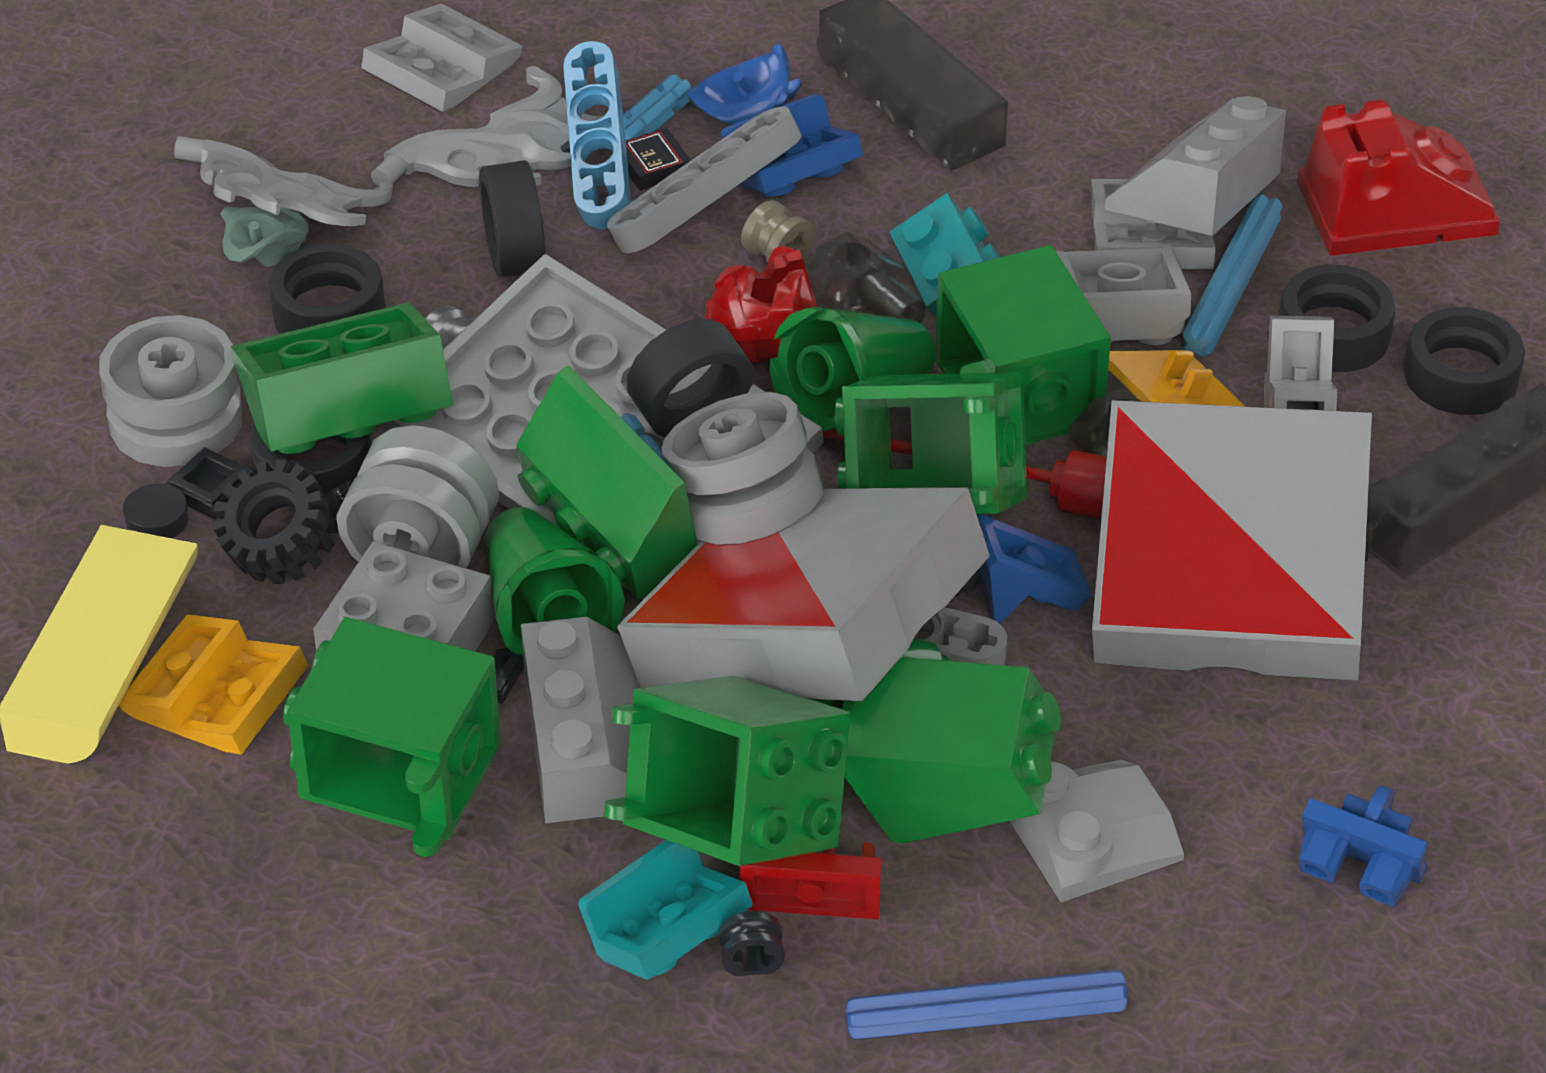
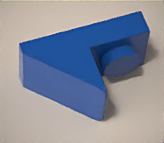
[977,514,1092,624]

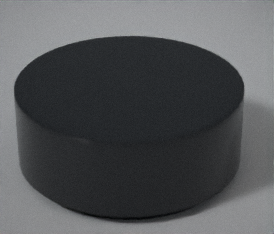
[123,483,189,539]

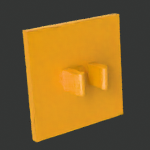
[1108,350,1246,407]

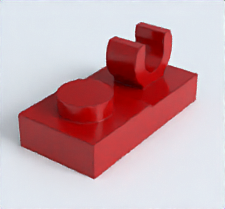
[740,842,882,920]

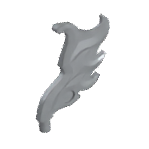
[371,66,603,187]
[174,136,393,226]

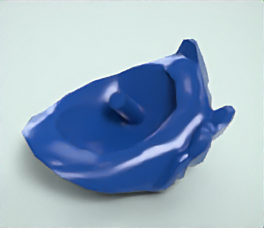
[687,44,802,125]

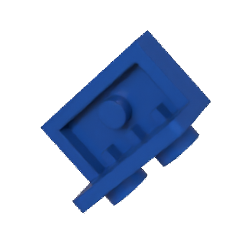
[721,94,863,197]

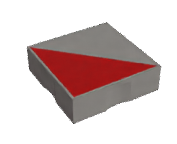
[1092,400,1372,680]
[617,488,990,701]

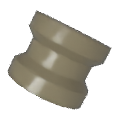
[741,200,815,262]

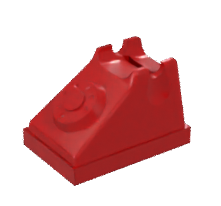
[1297,99,1500,256]

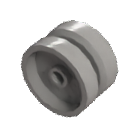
[99,315,243,467]
[662,392,824,545]
[336,425,499,569]

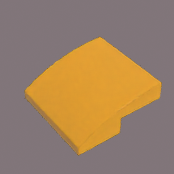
[119,614,309,755]

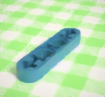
[563,41,631,229]

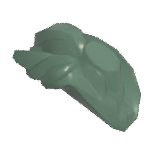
[220,206,309,267]

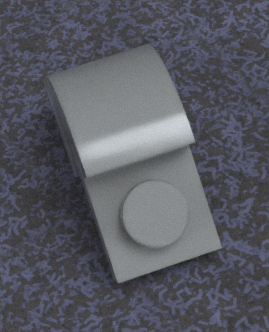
[1264,316,1337,411]

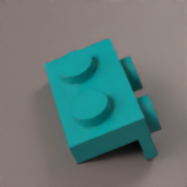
[889,193,1001,316]
[578,840,753,980]

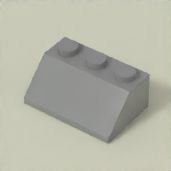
[1104,96,1286,236]
[521,617,640,823]

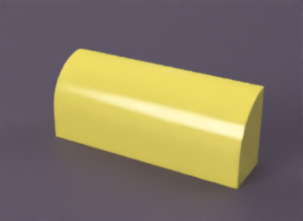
[0,525,198,764]

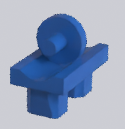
[1299,785,1428,907]

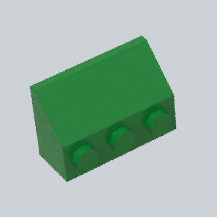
[230,302,453,454]
[516,365,697,600]

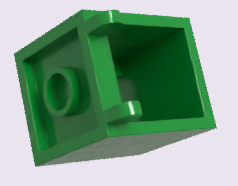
[935,245,1111,445]
[834,372,1028,514]
[283,617,501,857]
[604,676,851,866]

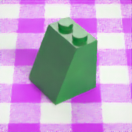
[842,657,1061,844]

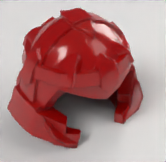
[704,245,818,363]

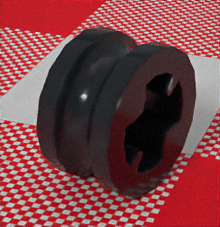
[719,911,785,976]

